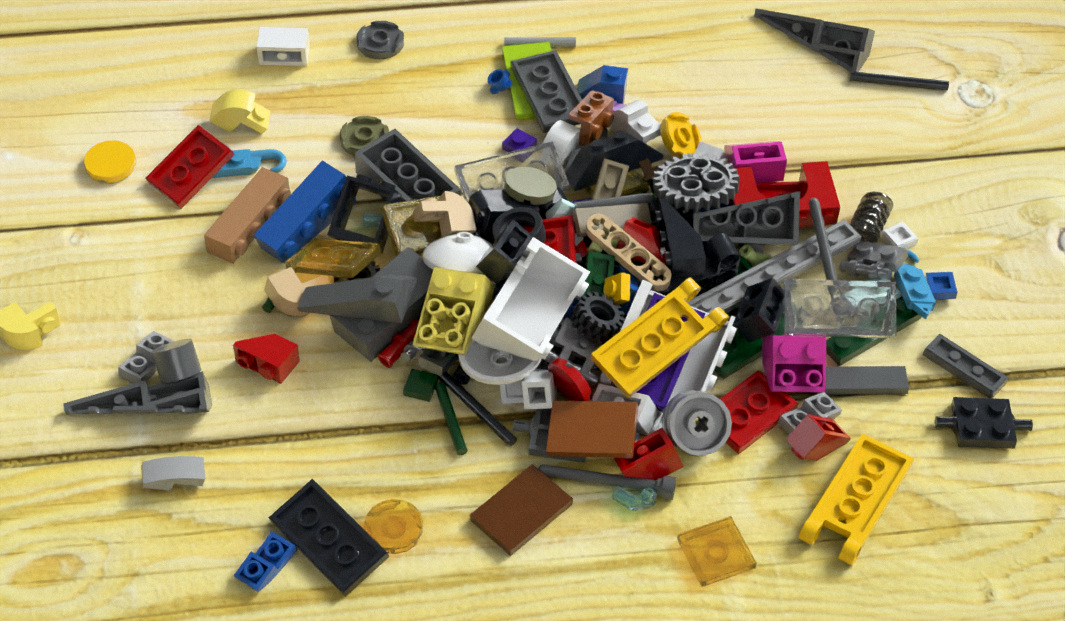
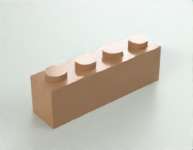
[204,167,291,264]

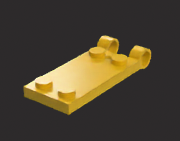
[590,278,729,398]
[799,433,914,566]

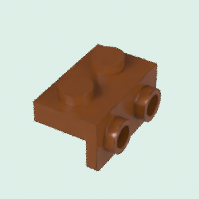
[569,91,614,146]

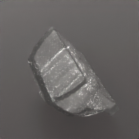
[454,141,570,202]
[784,279,897,338]

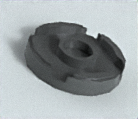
[357,21,404,59]

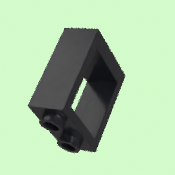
[327,174,402,254]

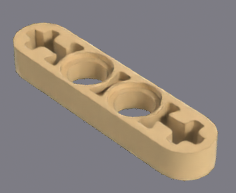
[586,214,671,291]

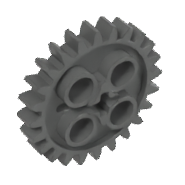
[653,153,739,213]

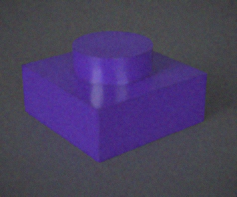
[502,128,537,160]

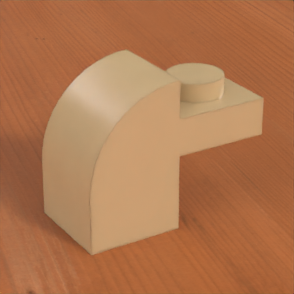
[413,191,476,238]
[264,267,331,316]

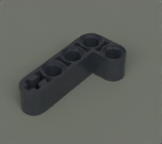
[468,187,568,237]
[636,233,740,296]

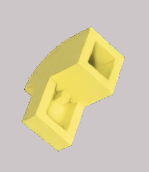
[209,90,271,134]
[0,301,61,350]

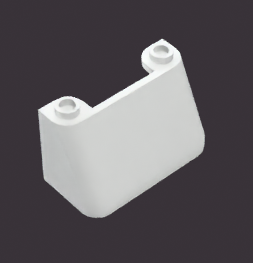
[471,237,590,362]

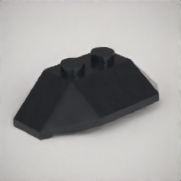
[562,131,664,192]

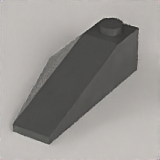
[297,274,417,323]

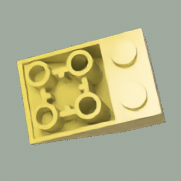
[413,267,495,355]

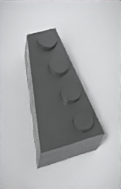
[687,191,800,246]

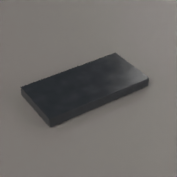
[268,479,390,597]

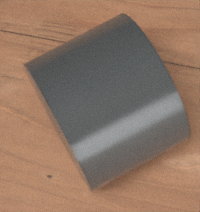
[152,339,202,383]

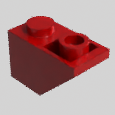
[616,217,666,270]
[233,334,300,384]

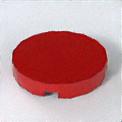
[548,358,593,401]

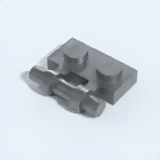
[839,241,908,280]
[545,318,603,386]
[401,341,459,376]

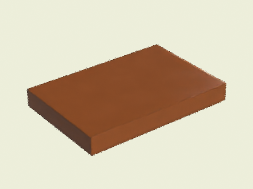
[546,401,638,458]

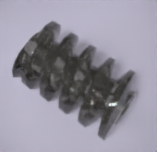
[850,191,893,243]

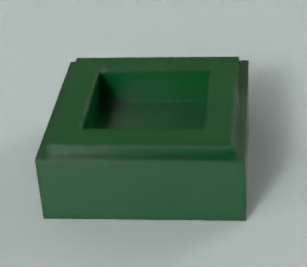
[403,369,438,402]

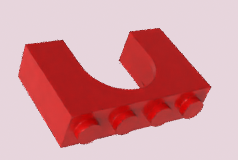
[728,161,841,228]

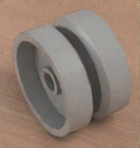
[662,390,732,456]

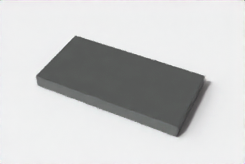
[510,50,582,133]

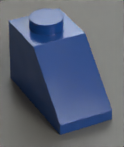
[577,65,628,104]

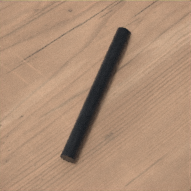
[850,71,949,91]
[438,371,517,446]

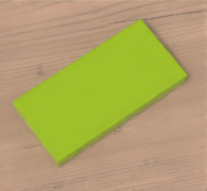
[502,42,552,120]

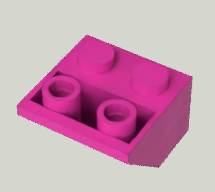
[724,141,787,183]
[762,335,826,392]

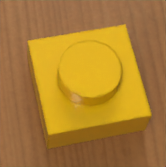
[603,273,630,305]

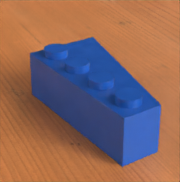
[254,160,357,263]

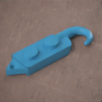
[212,149,287,178]
[894,250,936,319]

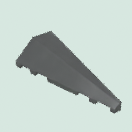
[754,8,875,72]
[63,371,212,414]

